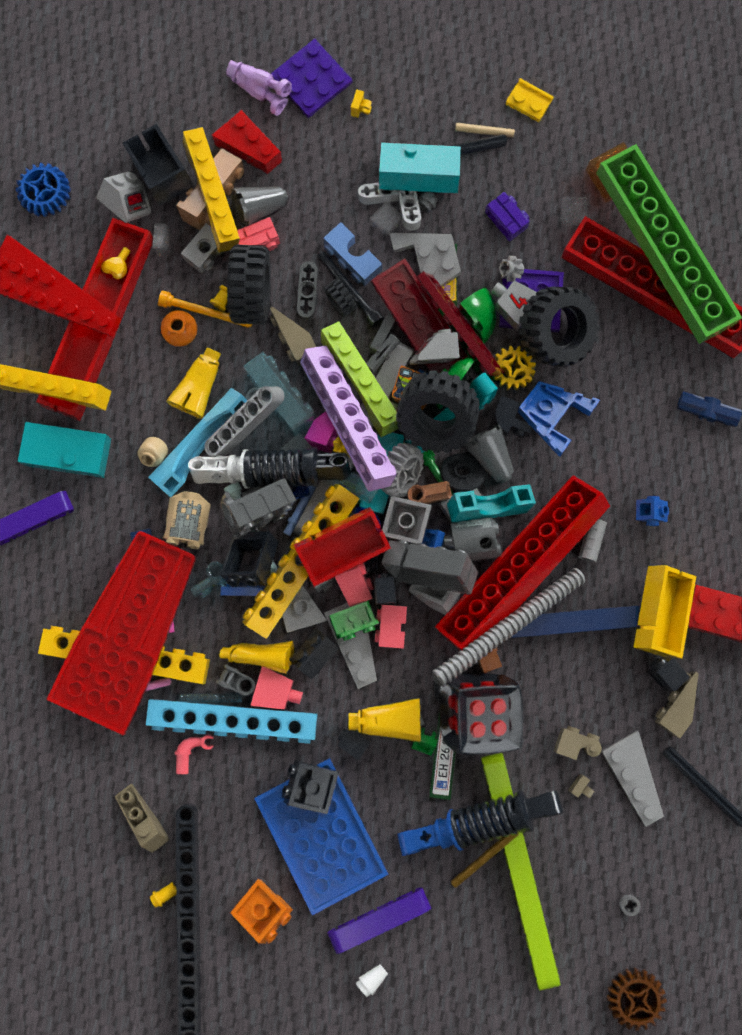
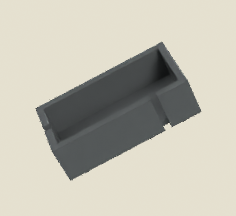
[381,540,478,595]

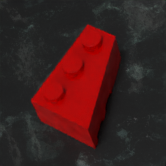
[212,110,282,174]

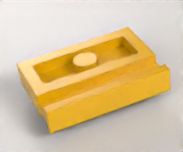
[506,78,554,122]

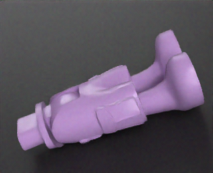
[226,60,292,116]

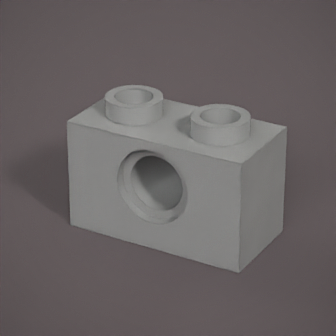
[181,223,225,274]

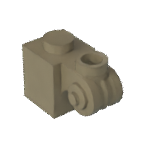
[553,726,602,760]

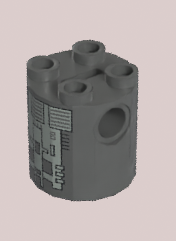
[443,517,501,561]

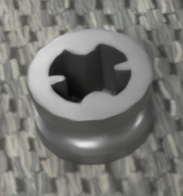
[620,895,641,916]

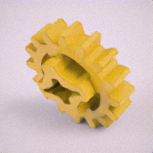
[494,346,536,391]

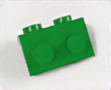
[328,601,379,641]

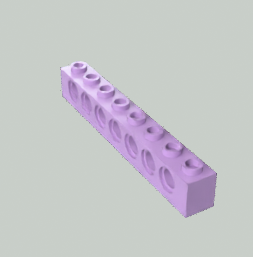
[300,346,397,492]

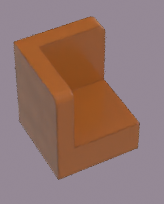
[477,648,502,674]

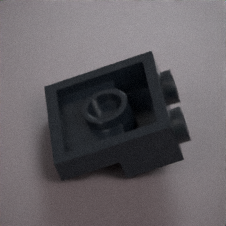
[281,760,339,814]

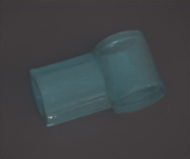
[339,472,379,503]

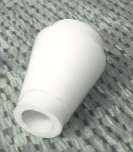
[356,964,388,997]

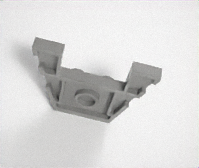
[390,233,462,295]

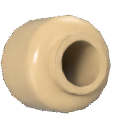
[138,437,168,467]

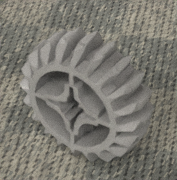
[382,442,424,498]

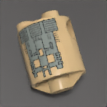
[163,491,211,549]

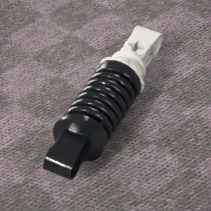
[188,447,351,488]

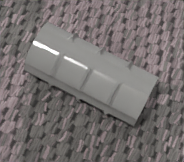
[578,519,607,562]

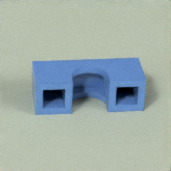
[324,223,382,286]

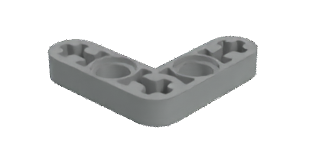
[358,183,421,230]

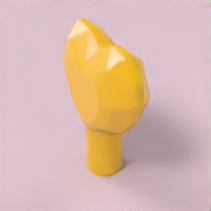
[101,247,130,279]

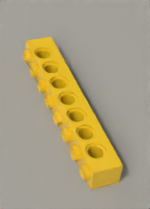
[243,484,360,639]
[38,626,210,684]

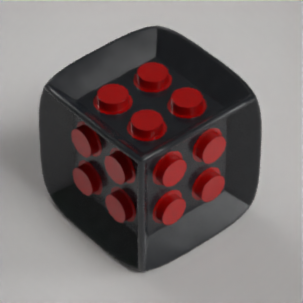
[439,673,523,755]

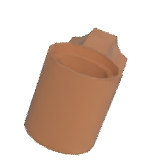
[408,481,452,504]

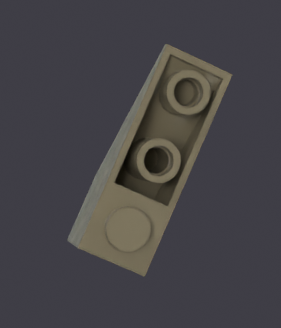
[269,307,316,366]
[655,672,698,738]
[115,783,170,853]

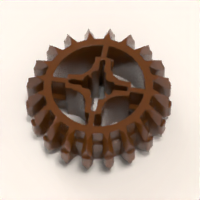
[607,968,667,1031]

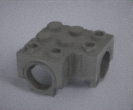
[221,479,296,536]

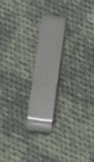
[205,386,284,456]

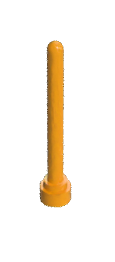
[158,290,253,327]

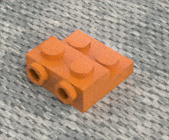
[231,879,293,944]

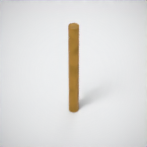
[451,833,519,888]

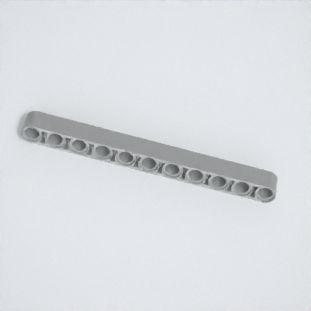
[294,342,415,539]

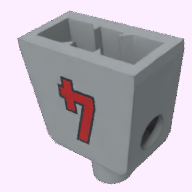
[491,281,536,331]

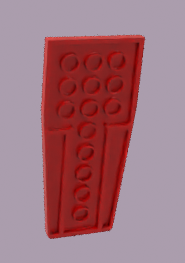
[46,531,196,735]

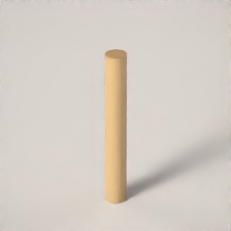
[455,123,514,138]

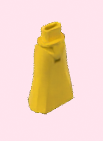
[166,348,221,419]
[220,641,294,673]
[349,698,421,742]

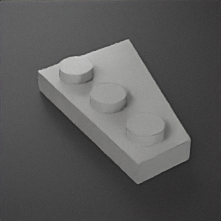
[270,571,327,633]

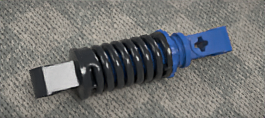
[397,790,564,856]

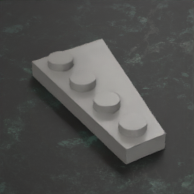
[324,602,377,689]
[601,730,664,827]

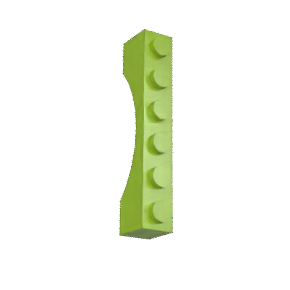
[321,321,399,438]

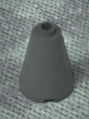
[231,186,288,228]
[463,424,514,483]

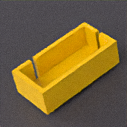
[633,565,696,658]

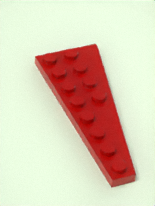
[0,235,121,337]

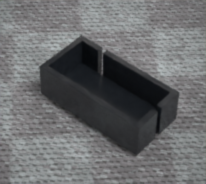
[122,123,194,206]

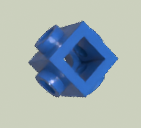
[636,496,669,526]

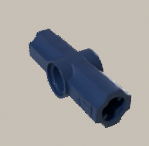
[677,391,742,427]

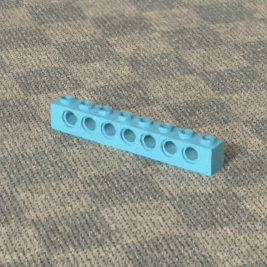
[146,699,318,743]

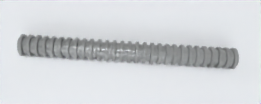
[432,568,585,687]

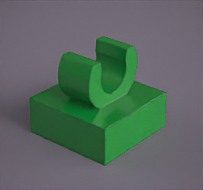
[412,727,438,756]

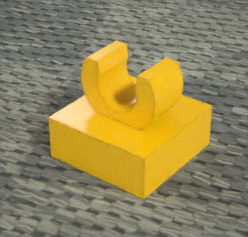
[351,90,372,118]

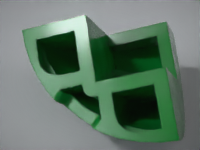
[459,288,497,344]

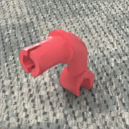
[174,734,214,774]

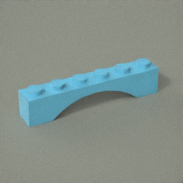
[149,388,248,497]

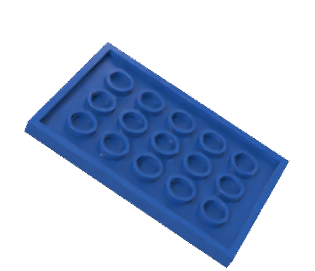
[254,758,388,915]

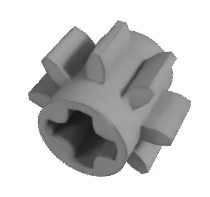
[499,256,524,282]

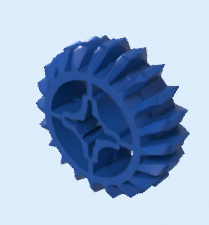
[15,162,71,217]

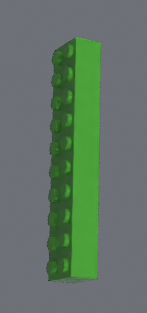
[596,144,742,344]

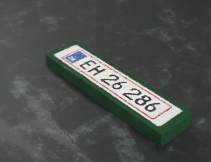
[429,712,456,800]

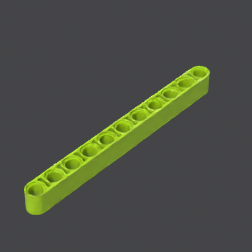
[481,753,560,991]

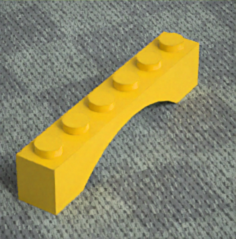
[182,127,240,252]
[0,364,112,411]

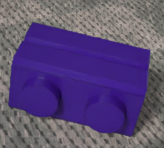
[485,192,530,242]

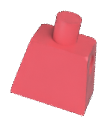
[251,667,303,709]

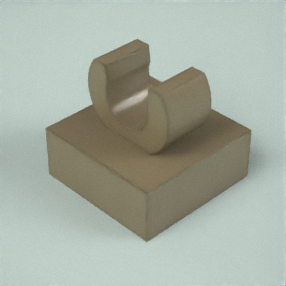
[568,774,595,798]

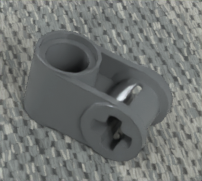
[215,664,257,695]

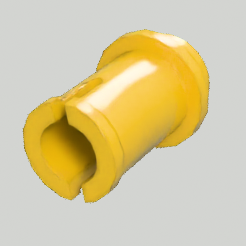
[150,882,177,908]

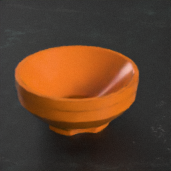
[161,310,197,347]

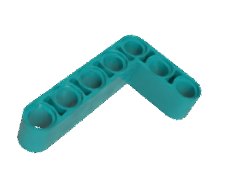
[405,372,498,453]

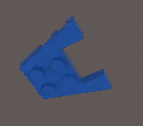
[517,381,600,457]

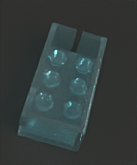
[243,352,315,437]

